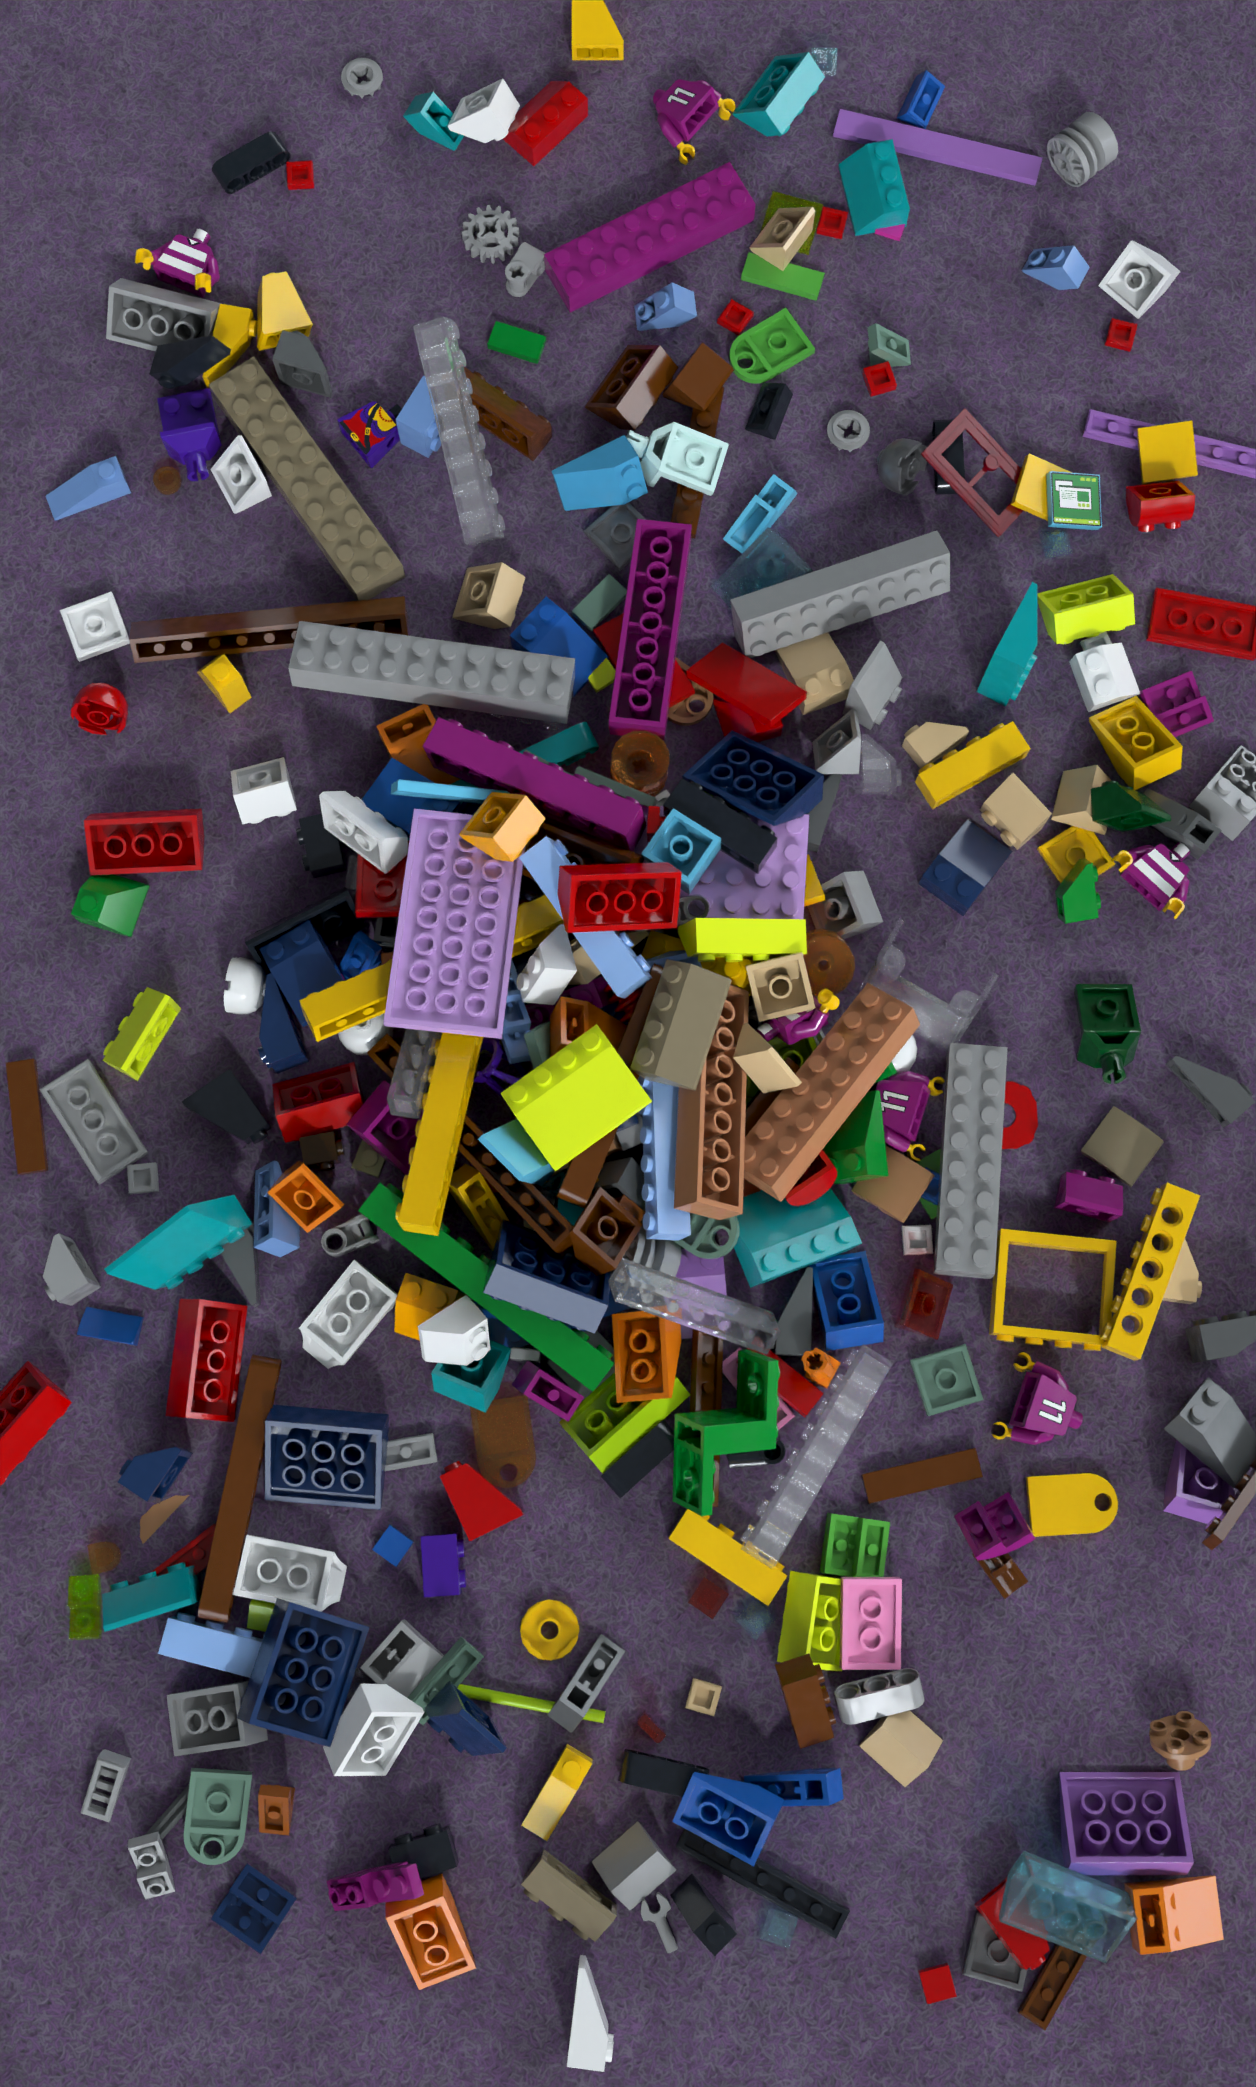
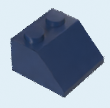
[118,1447,193,1504]

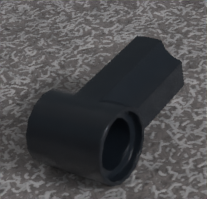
[727,1438,786,1469]

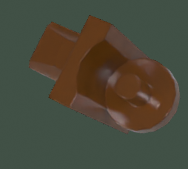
[972,1553,1029,1599]

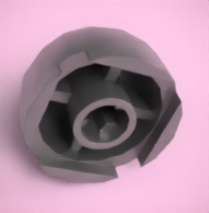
[877,438,927,496]

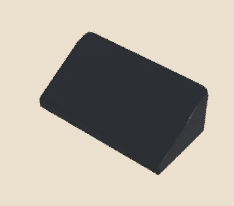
[745,383,793,440]

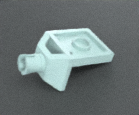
[626,422,729,496]

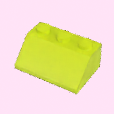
[1037,574,1135,644]
[103,987,181,1081]
[777,1571,842,1671]

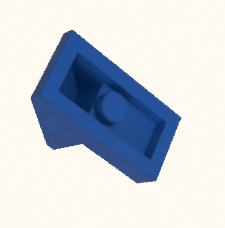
[338,931,382,981]

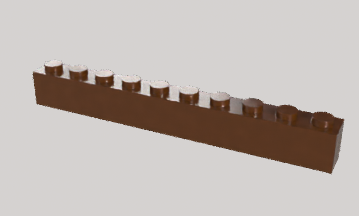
[129,596,408,663]
[367,1033,573,1257]

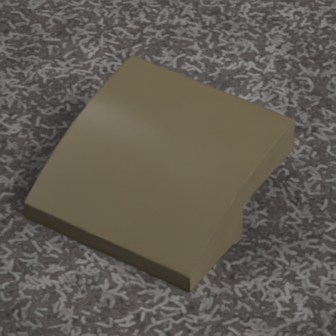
[1081,1106,1164,1187]

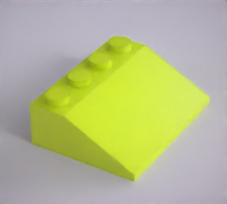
[500,1024,652,1171]

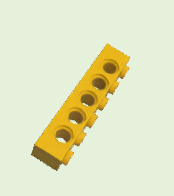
[1100,1182,1200,1361]

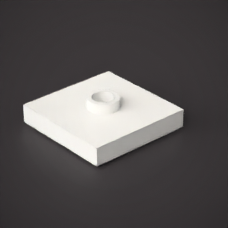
[60,592,130,662]

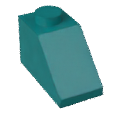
[403,92,464,151]

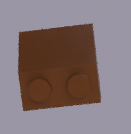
[569,1187,643,1276]

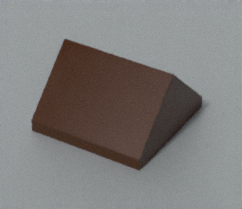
[662,342,734,411]

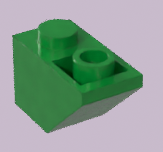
[1055,858,1101,924]

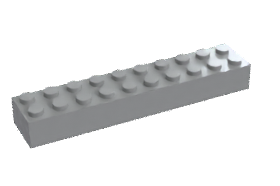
[289,621,575,724]

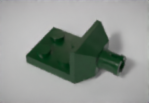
[1074,984,1141,1084]

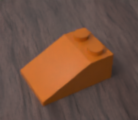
[612,1309,681,1403]
[385,1873,476,1990]

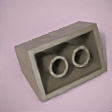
[521,1849,617,1941]

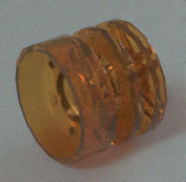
[610,731,670,797]

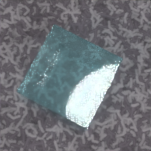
[760,1906,798,1948]

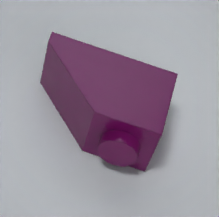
[512,1361,584,1422]

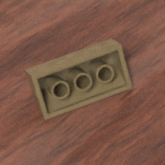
[630,959,732,1091]

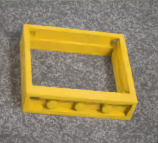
[989,1229,1117,1351]

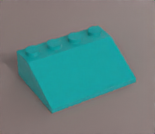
[977,582,1038,707]
[734,1188,862,1288]
[104,1195,252,1290]

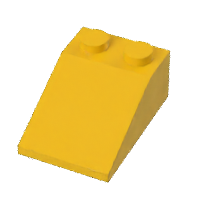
[1089,696,1183,790]

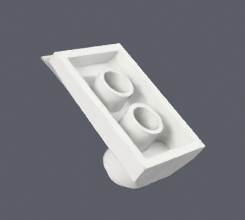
[299,1260,398,1369]
[233,1534,347,1612]

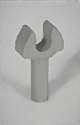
[641,1892,678,1953]

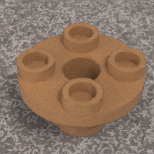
[1149,1711,1211,1771]

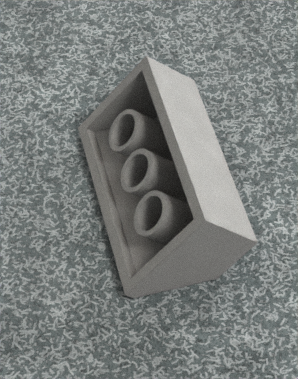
[106,278,222,351]

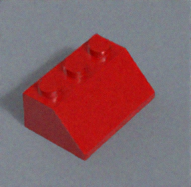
[503,81,588,166]
[272,1062,365,1143]

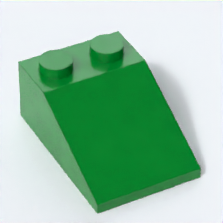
[822,1090,888,1184]

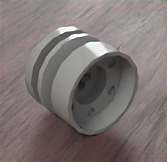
[1047,112,1118,187]
[610,1227,682,1296]

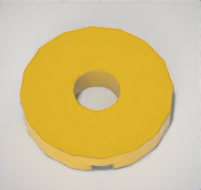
[520,1599,579,1661]

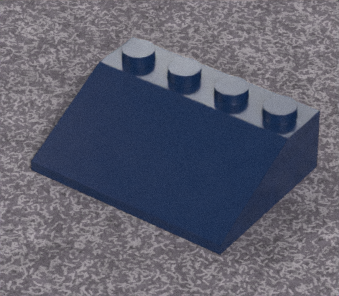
[682,730,824,826]
[483,1219,611,1334]
[265,1405,389,1510]
[237,1598,369,1747]

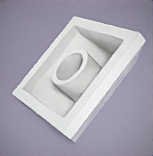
[210,435,272,514]

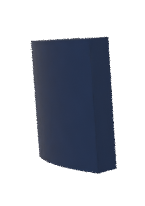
[211,1863,297,1955]

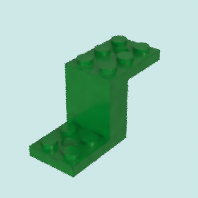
[673,1349,780,1516]

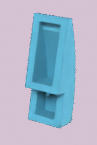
[723,474,797,556]

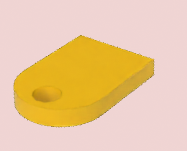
[1026,1473,1118,1537]

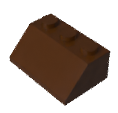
[585,345,679,430]

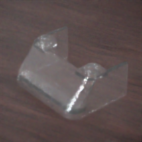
[858,918,999,1051]

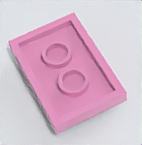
[840,1577,902,1670]

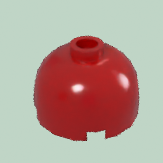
[71,683,128,735]

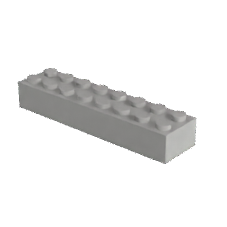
[730,531,950,658]
[933,1043,1008,1279]

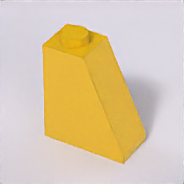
[572,0,624,60]
[257,271,313,351]
[197,654,252,713]

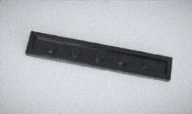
[675,1828,850,1939]

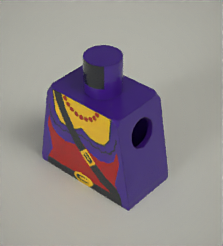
[337,401,402,468]

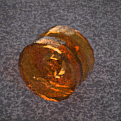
[803,929,855,996]

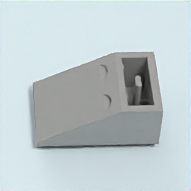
[1189,745,1256,841]

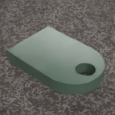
[673,1213,740,1259]
[184,1768,252,1865]

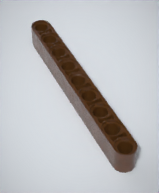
[557,963,664,1208]
[198,1354,282,1623]

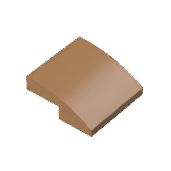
[851,1146,934,1223]

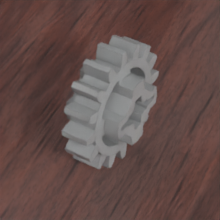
[462,205,519,264]

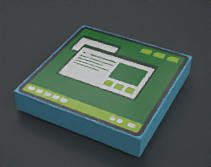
[1046,471,1102,530]

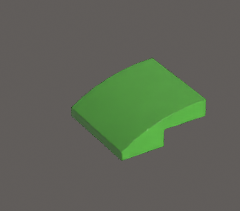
[820,1513,890,1577]

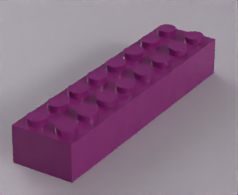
[544,162,756,313]
[609,519,692,741]
[423,717,647,851]

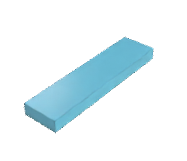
[391,779,509,804]

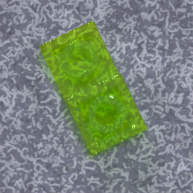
[68,1574,102,1641]

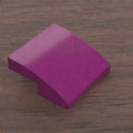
[1140,671,1214,737]
[954,1492,1036,1561]

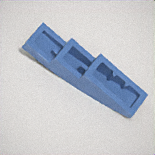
[501,961,531,1065]

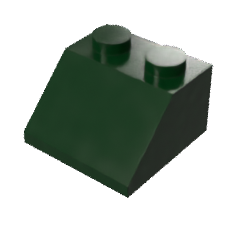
[1091,781,1171,832]

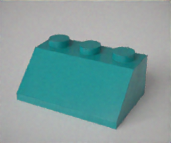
[733,52,825,137]
[838,139,910,236]
[102,1562,202,1632]

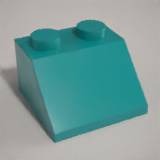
[431,1340,511,1413]

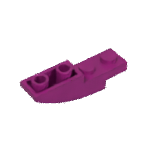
[327,1861,424,1911]

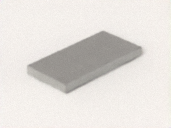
[39,1059,148,1184]

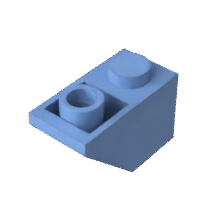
[1022,245,1090,290]
[634,283,697,331]

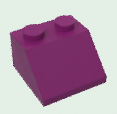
[1054,1169,1123,1222]

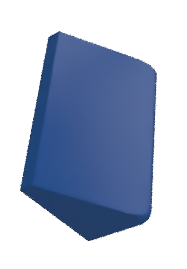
[897,70,945,129]
[77,1307,144,1346]

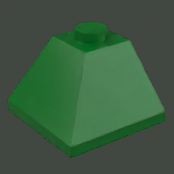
[71,874,150,937]

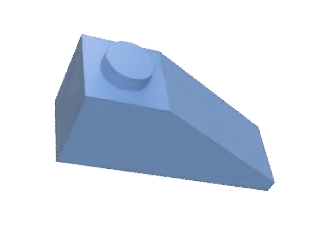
[46,456,131,521]
[254,1161,300,1257]

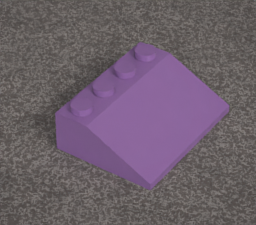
[1059,1772,1194,1875]

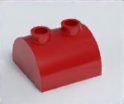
[1126,481,1195,532]
[785,1150,837,1206]

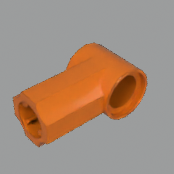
[801,1348,841,1389]

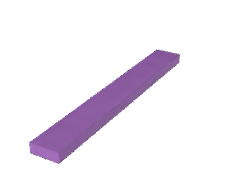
[833,109,1042,186]
[1082,409,1256,479]

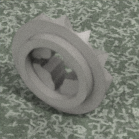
[341,58,383,99]
[827,410,870,452]

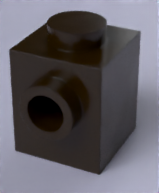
[299,1131,345,1171]

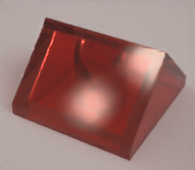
[895,1268,953,1340]

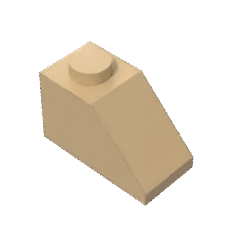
[902,722,969,769]

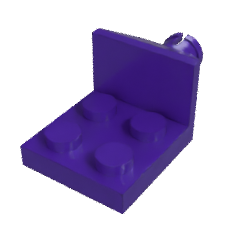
[157,388,222,481]

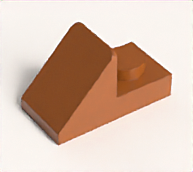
[258,1784,295,1836]

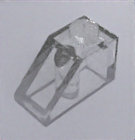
[860,734,902,795]

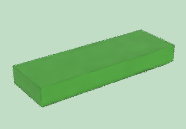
[741,252,825,301]

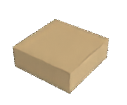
[685,1678,722,1716]

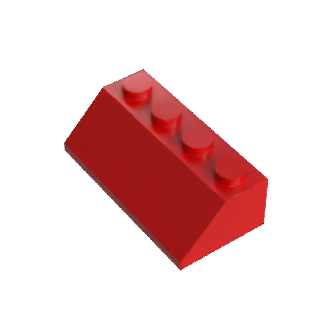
[84,809,205,875]
[558,862,682,933]
[165,1299,248,1422]
[0,1361,72,1486]

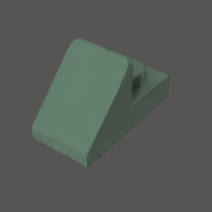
[867,323,911,367]

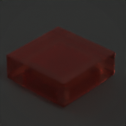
[688,1577,729,1619]
[637,1711,666,1743]

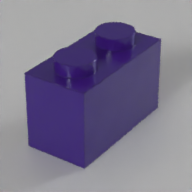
[421,1533,467,1597]

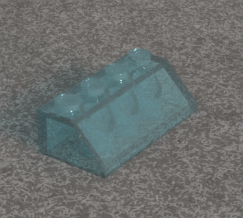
[999,1851,1137,1963]

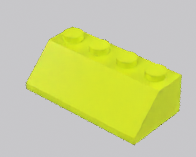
[678,918,807,962]

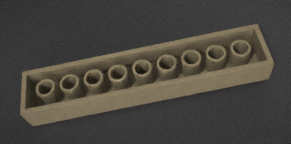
[209,356,405,601]

